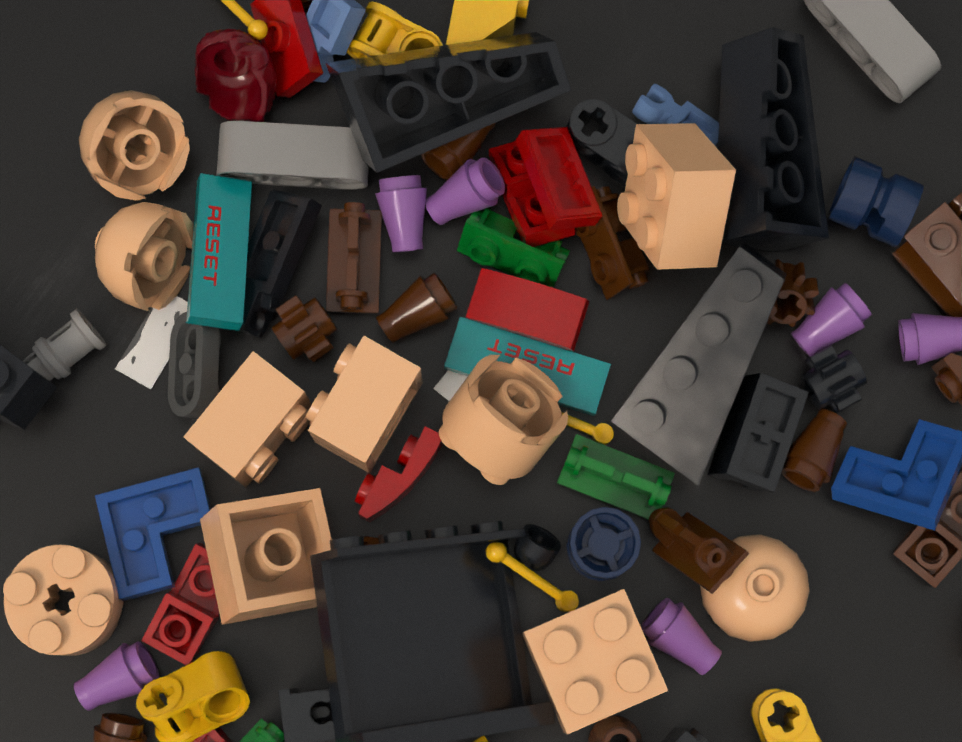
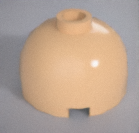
[79,90,190,201]
[95,202,194,311]
[700,534,810,642]

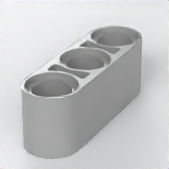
[804,0,941,103]
[216,121,369,190]

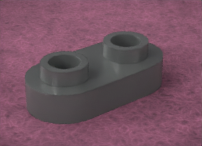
[168,312,221,419]

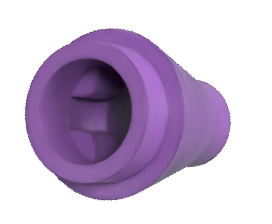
[425,157,505,225]
[375,175,427,253]
[790,283,872,357]
[898,313,962,365]
[641,598,722,675]
[73,641,159,711]

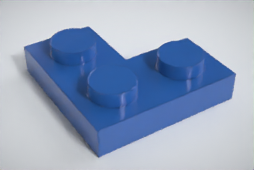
[831,419,962,531]
[95,467,211,601]

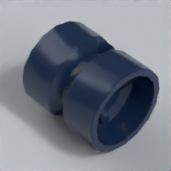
[827,156,924,247]
[566,507,641,582]

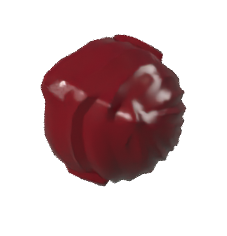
[195,29,277,122]

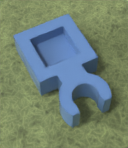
[306,0,366,83]
[632,84,719,148]

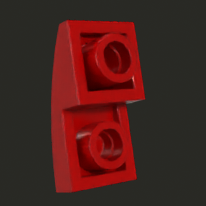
[489,141,575,247]
[466,268,589,351]
[354,426,443,522]
[141,542,220,665]

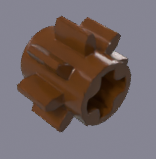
[767,259,819,327]
[271,295,338,362]

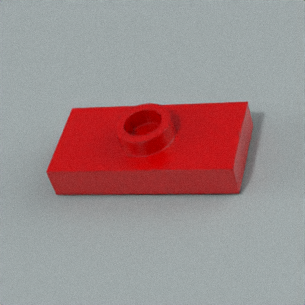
[250,0,323,98]
[515,127,603,230]

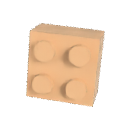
[617,123,736,270]
[306,336,423,473]
[184,351,312,488]
[200,488,332,625]
[522,589,668,735]

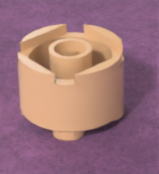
[439,355,568,485]
[3,545,124,656]

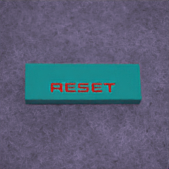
[186,173,252,331]
[444,317,611,416]

